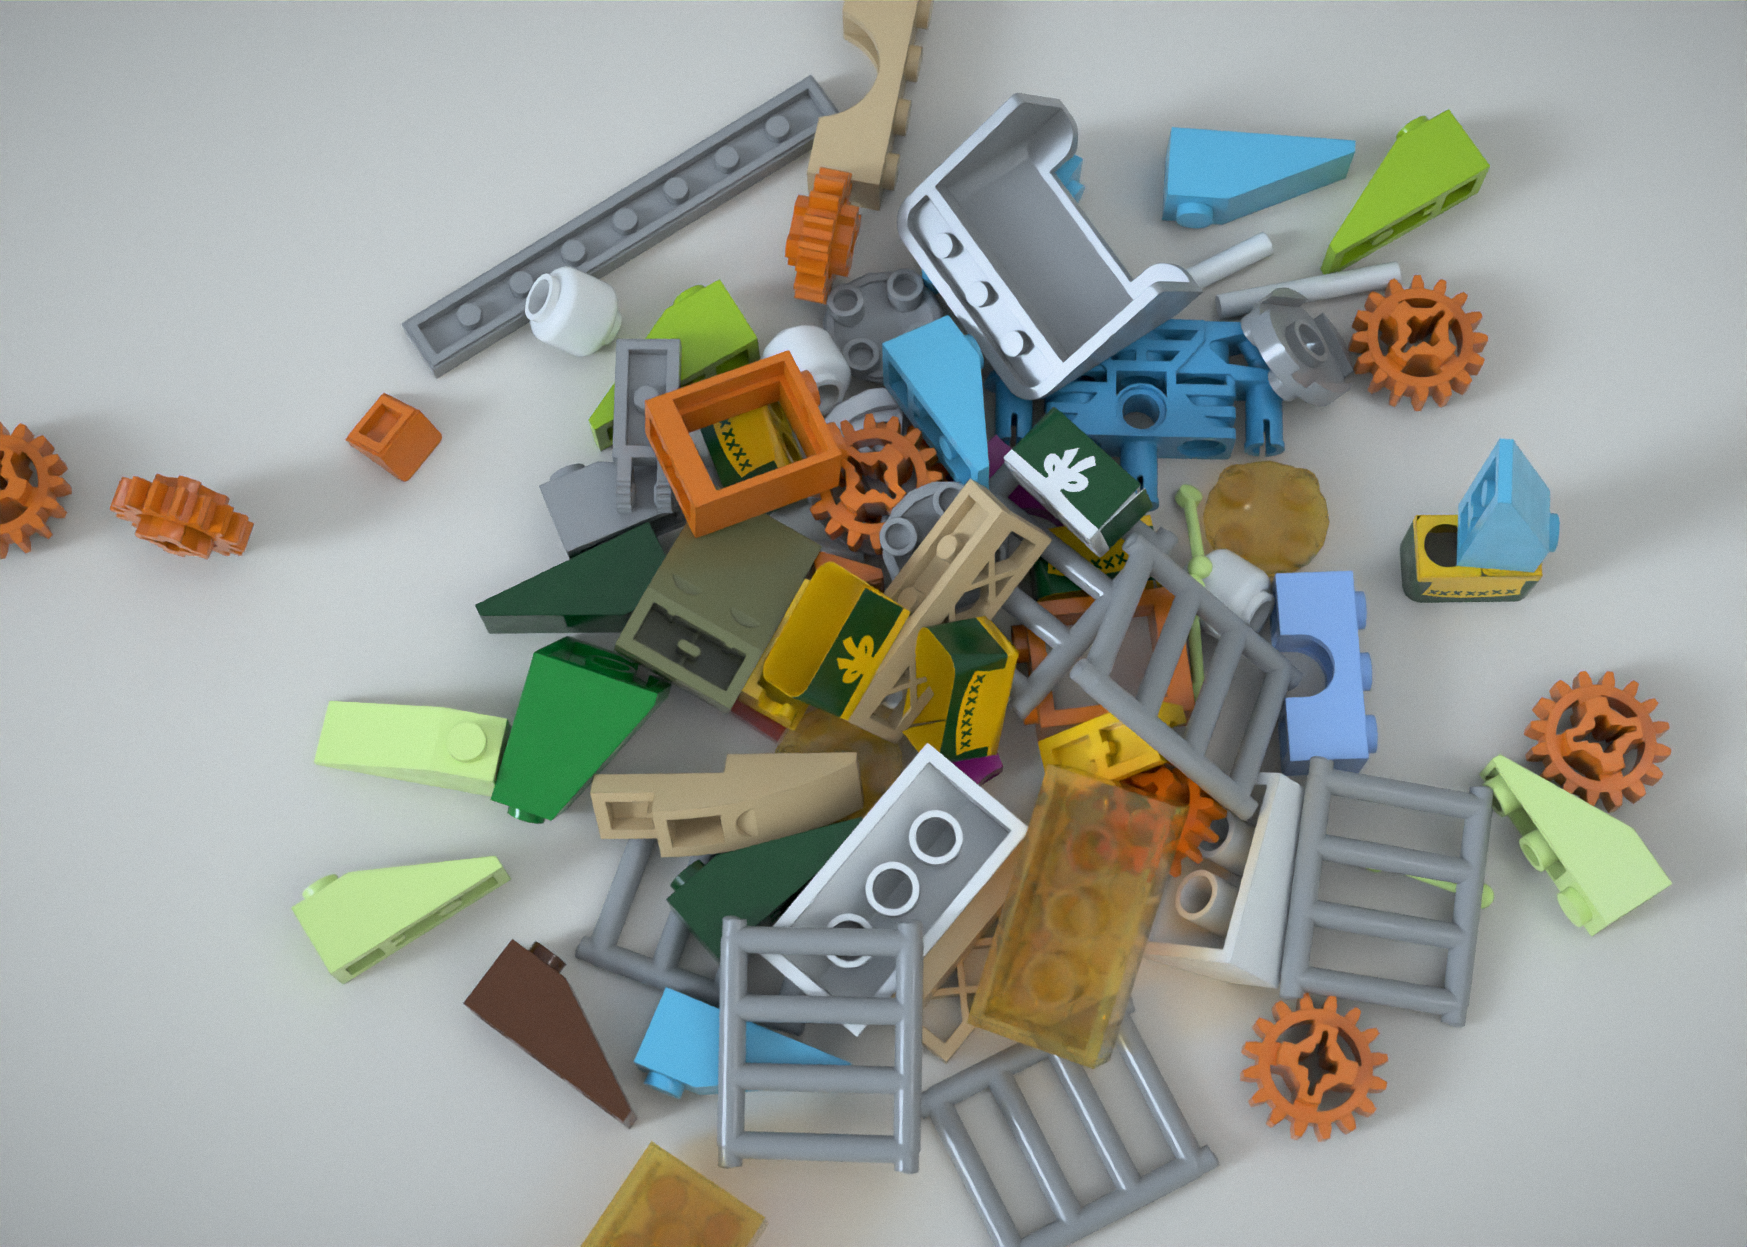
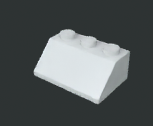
[1130,771,1305,989]

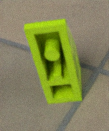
[1320,109,1490,275]
[588,279,760,451]

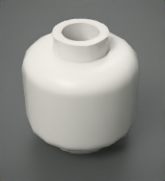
[525,266,622,357]
[760,325,851,416]
[1183,549,1275,641]

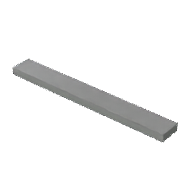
[401,74,840,379]

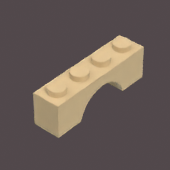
[807,0,934,211]

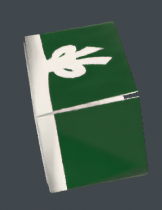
[1004,407,1153,557]

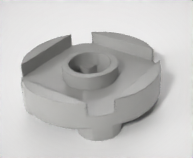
[1241,288,1354,407]

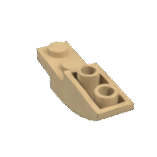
[590,752,864,858]

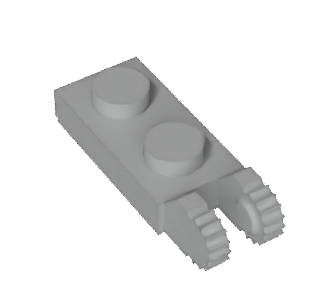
[612,339,682,514]

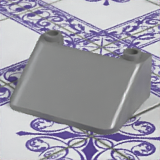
[897,93,1203,400]

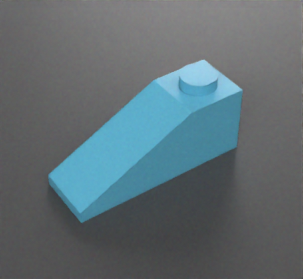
[1162,127,1356,229]
[882,315,989,490]
[1456,438,1560,572]
[634,987,852,1099]

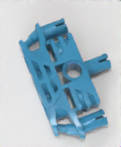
[983,319,1285,512]

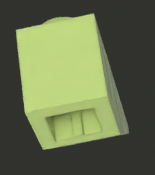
[1479,754,1672,937]

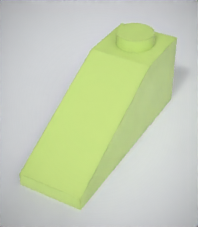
[314,701,512,797]
[291,856,511,985]

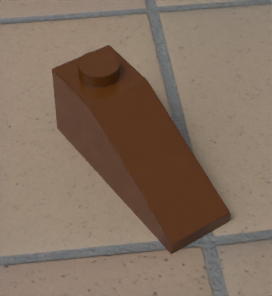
[463,939,637,1129]

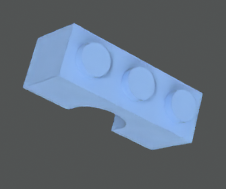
[1269,571,1378,776]

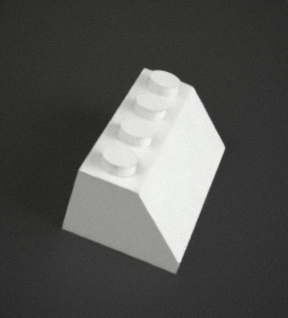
[760,743,1030,1037]

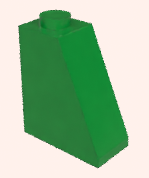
[491,636,672,824]

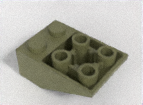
[614,485,822,714]

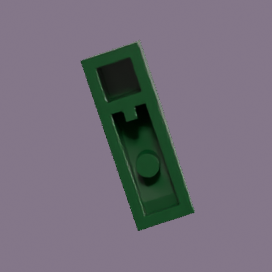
[475,521,666,634]
[666,817,863,965]

